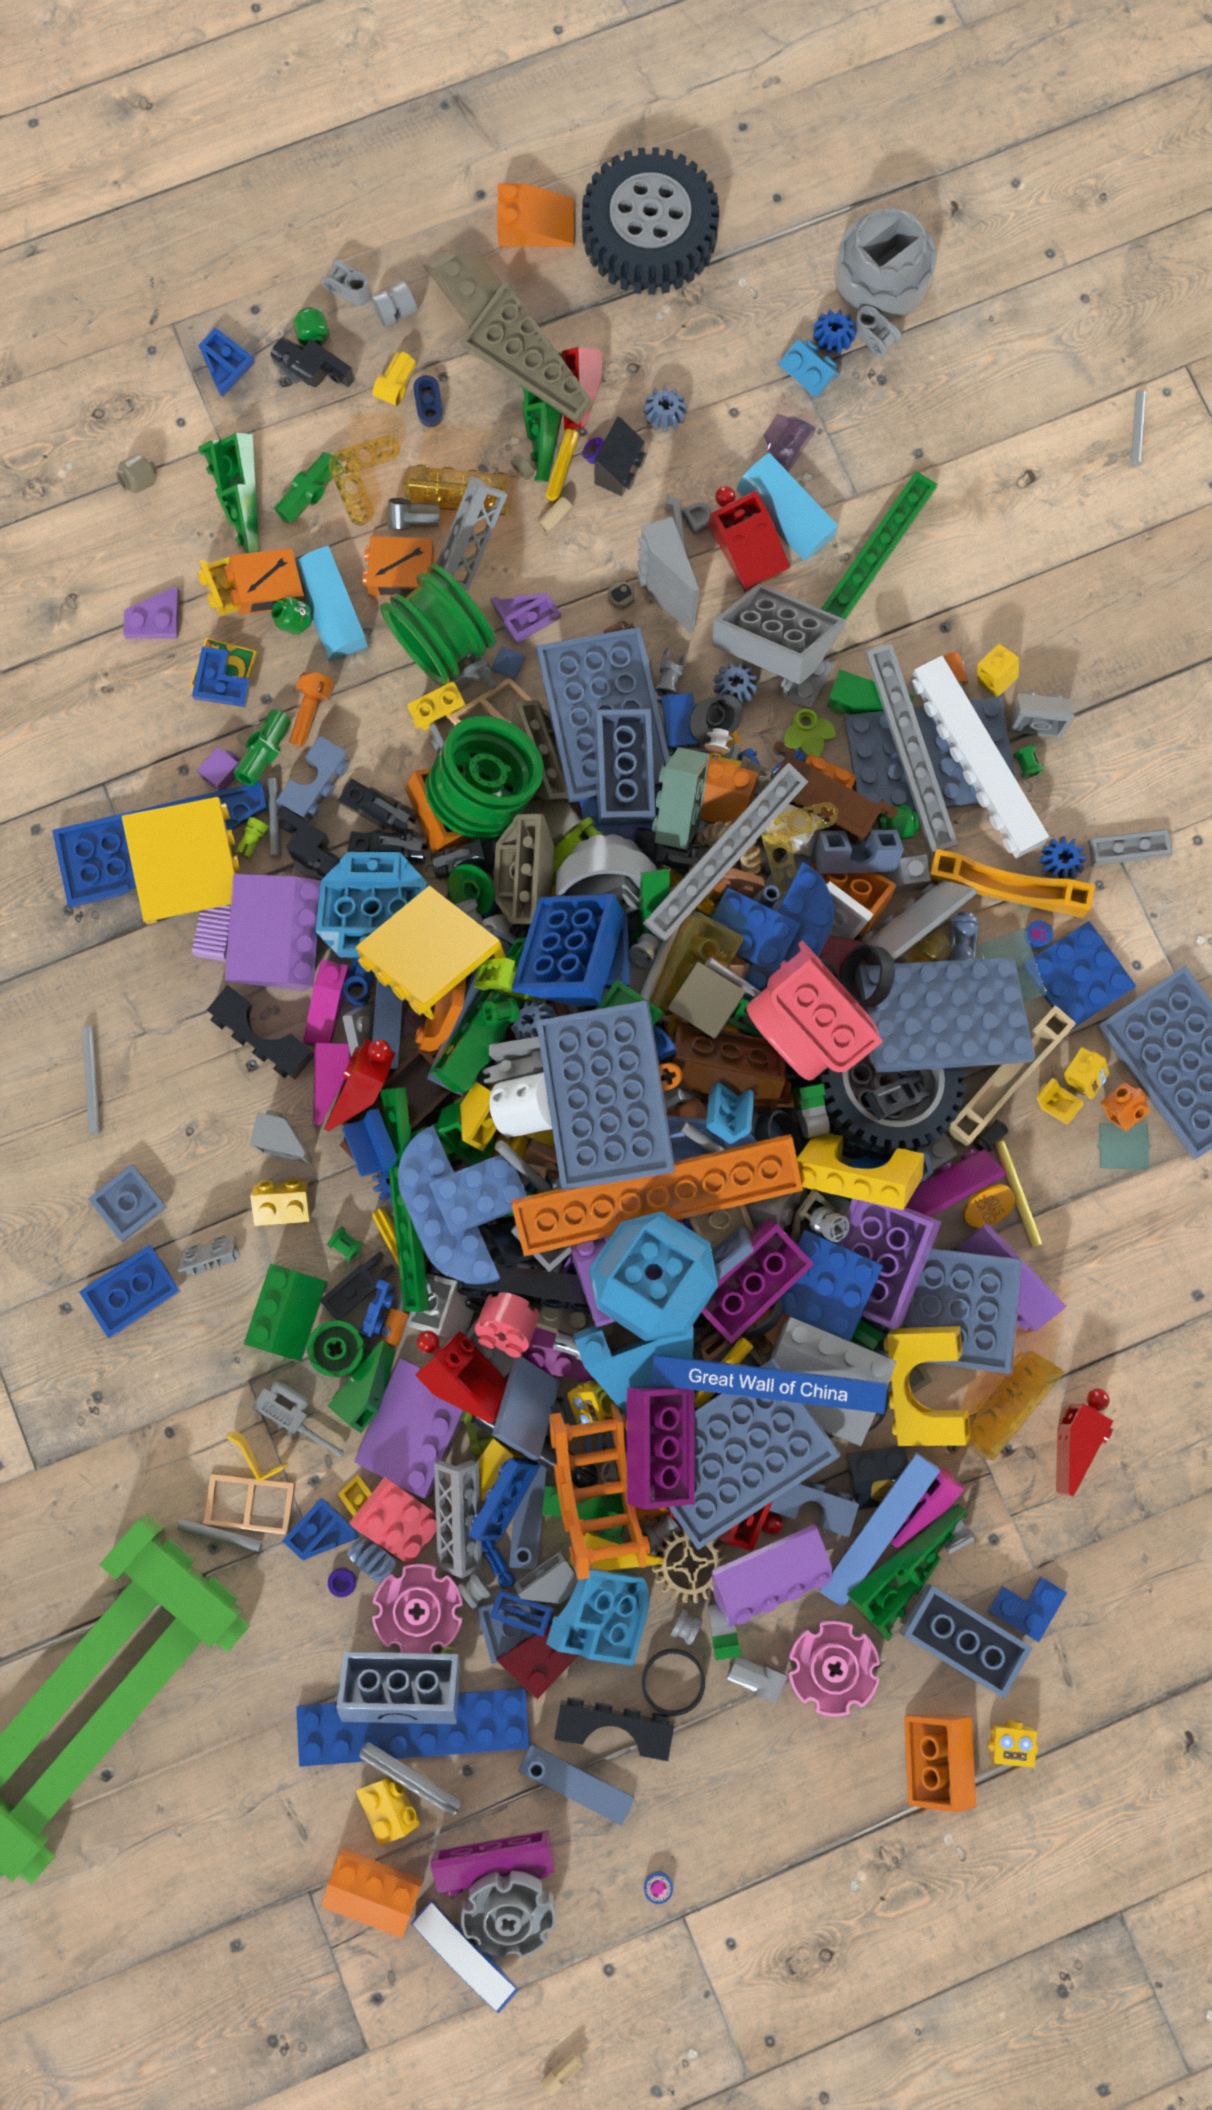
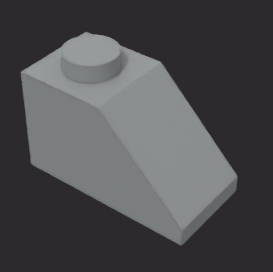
[875,855,931,893]
[514,1551,578,1604]

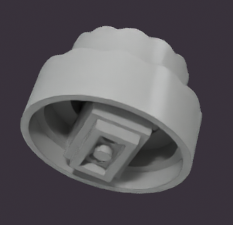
[834,208,936,318]
[555,834,657,930]

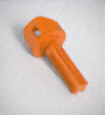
[289,672,334,747]

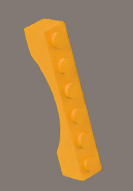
[929,849,1095,918]

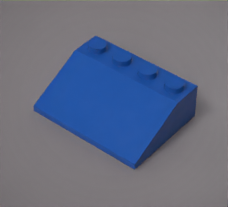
[511,894,626,1006]

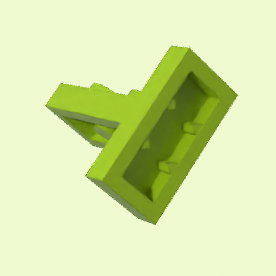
[473,958,547,1004]

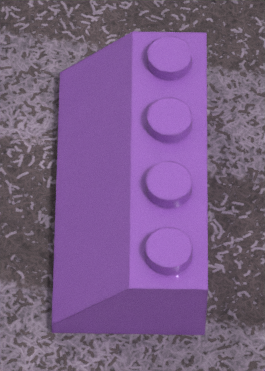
[954,1223,1067,1332]
[711,1524,832,1627]

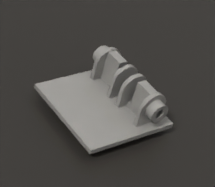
[178,1235,240,1276]

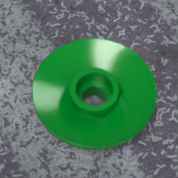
[448,864,495,915]

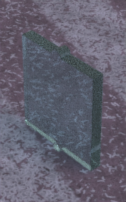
[1097,1123,1151,1170]

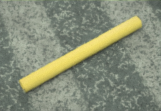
[994,1140,1043,1247]

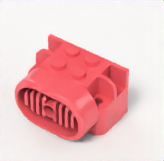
[746,940,883,1080]

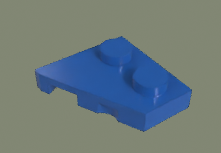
[199,327,255,397]
[360,1279,396,1338]
[282,1498,362,1561]

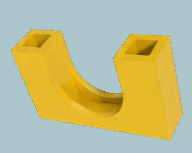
[797,1133,925,1210]
[884,1326,971,1446]

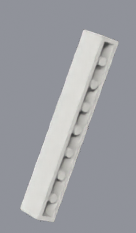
[910,656,1049,859]

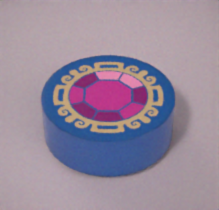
[644,1871,673,1904]

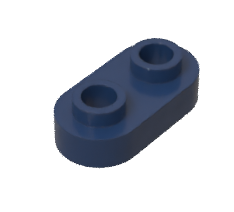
[413,375,443,427]

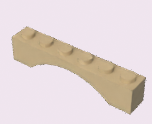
[945,1005,1076,1148]

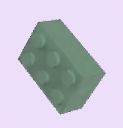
[652,747,710,850]

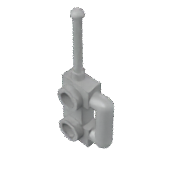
[252,1380,344,1457]

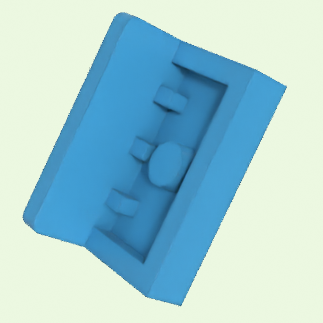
[778,339,840,398]
[706,1081,754,1145]

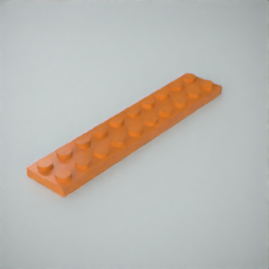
[511,1134,803,1256]

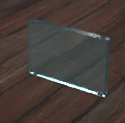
[979,928,1047,1002]

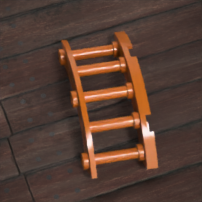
[549,1403,650,1580]

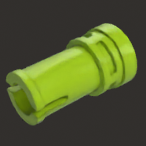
[235,817,269,859]

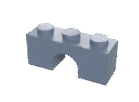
[276,736,350,822]
[812,830,904,874]
[769,1482,859,1537]

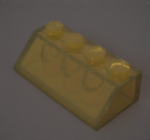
[403,464,513,516]
[650,911,744,1027]
[966,1351,1064,1460]

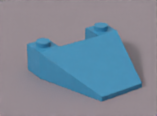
[573,1325,693,1416]

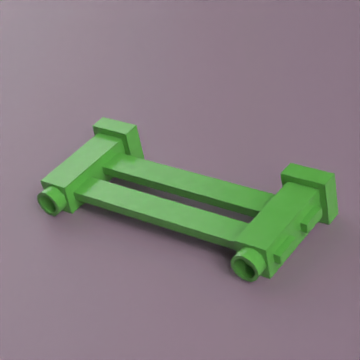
[0,1514,250,1885]

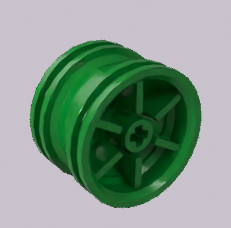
[380,564,496,686]
[425,716,544,840]

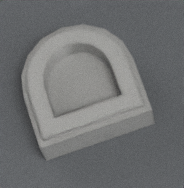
[682,502,712,535]

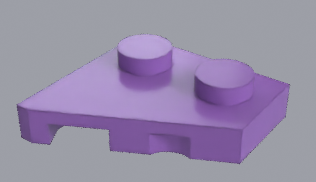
[123,587,180,638]
[490,593,561,643]

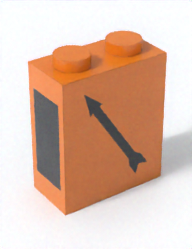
[363,536,435,597]
[225,548,304,615]

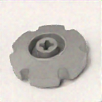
[461,1871,556,1959]

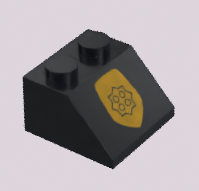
[845,1445,908,1510]

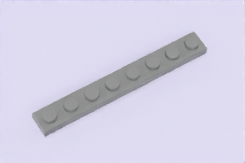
[865,643,958,854]
[643,763,808,942]

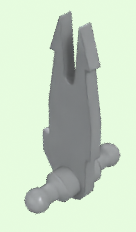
[439,652,497,692]

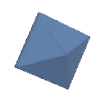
[491,646,526,680]

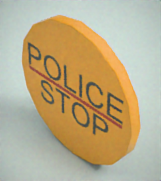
[963,1184,1015,1228]

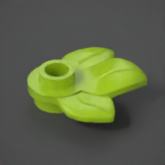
[784,708,836,757]

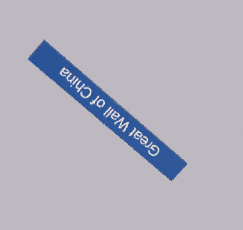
[651,1354,887,1414]

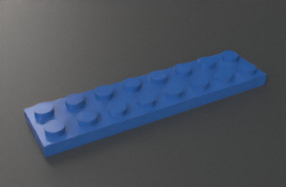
[296,1687,530,1767]

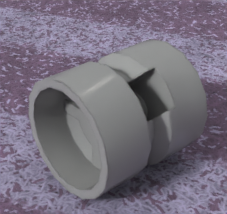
[371,281,418,328]

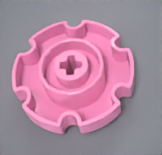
[372,1563,464,1654]
[788,1620,880,1716]

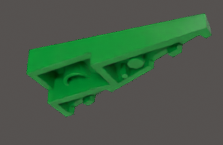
[518,353,562,482]
[198,433,259,553]
[847,1504,968,1641]

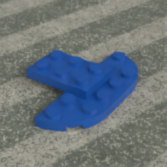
[703,862,834,1001]

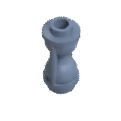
[948,912,979,961]

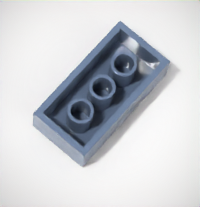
[594,709,656,824]
[899,1583,1032,1699]
[336,1652,461,1724]

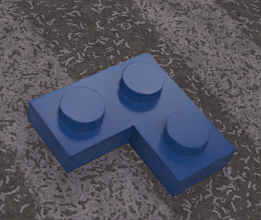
[192,646,251,707]
[988,1577,1067,1642]

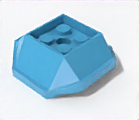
[316,852,429,958]
[589,1211,718,1341]

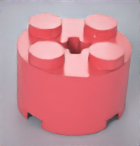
[475,1292,540,1358]

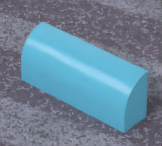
[737,453,838,562]
[296,545,368,662]

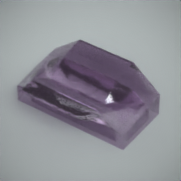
[764,413,816,472]

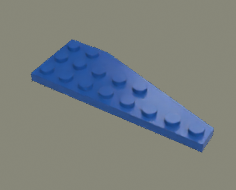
[52,781,268,908]

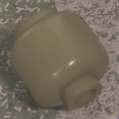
[116,454,157,493]

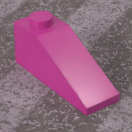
[303,959,350,1045]
[313,1043,351,1126]
[890,1466,965,1548]

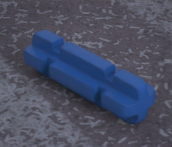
[481,1540,516,1589]

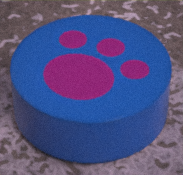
[1024,920,1053,949]

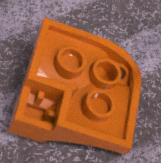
[415,977,467,1052]

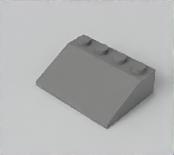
[637,517,699,633]
[713,583,846,684]
[860,880,978,965]
[770,1317,896,1446]

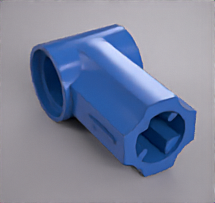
[343,958,375,1006]

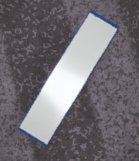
[411,1900,519,2013]

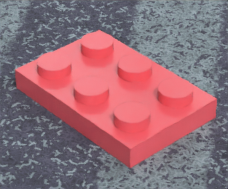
[349,1477,436,1564]

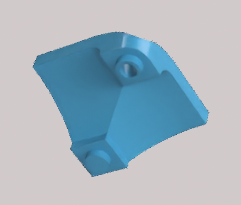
[546,1567,650,1666]

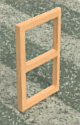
[449,677,532,725]
[203,1474,295,1535]

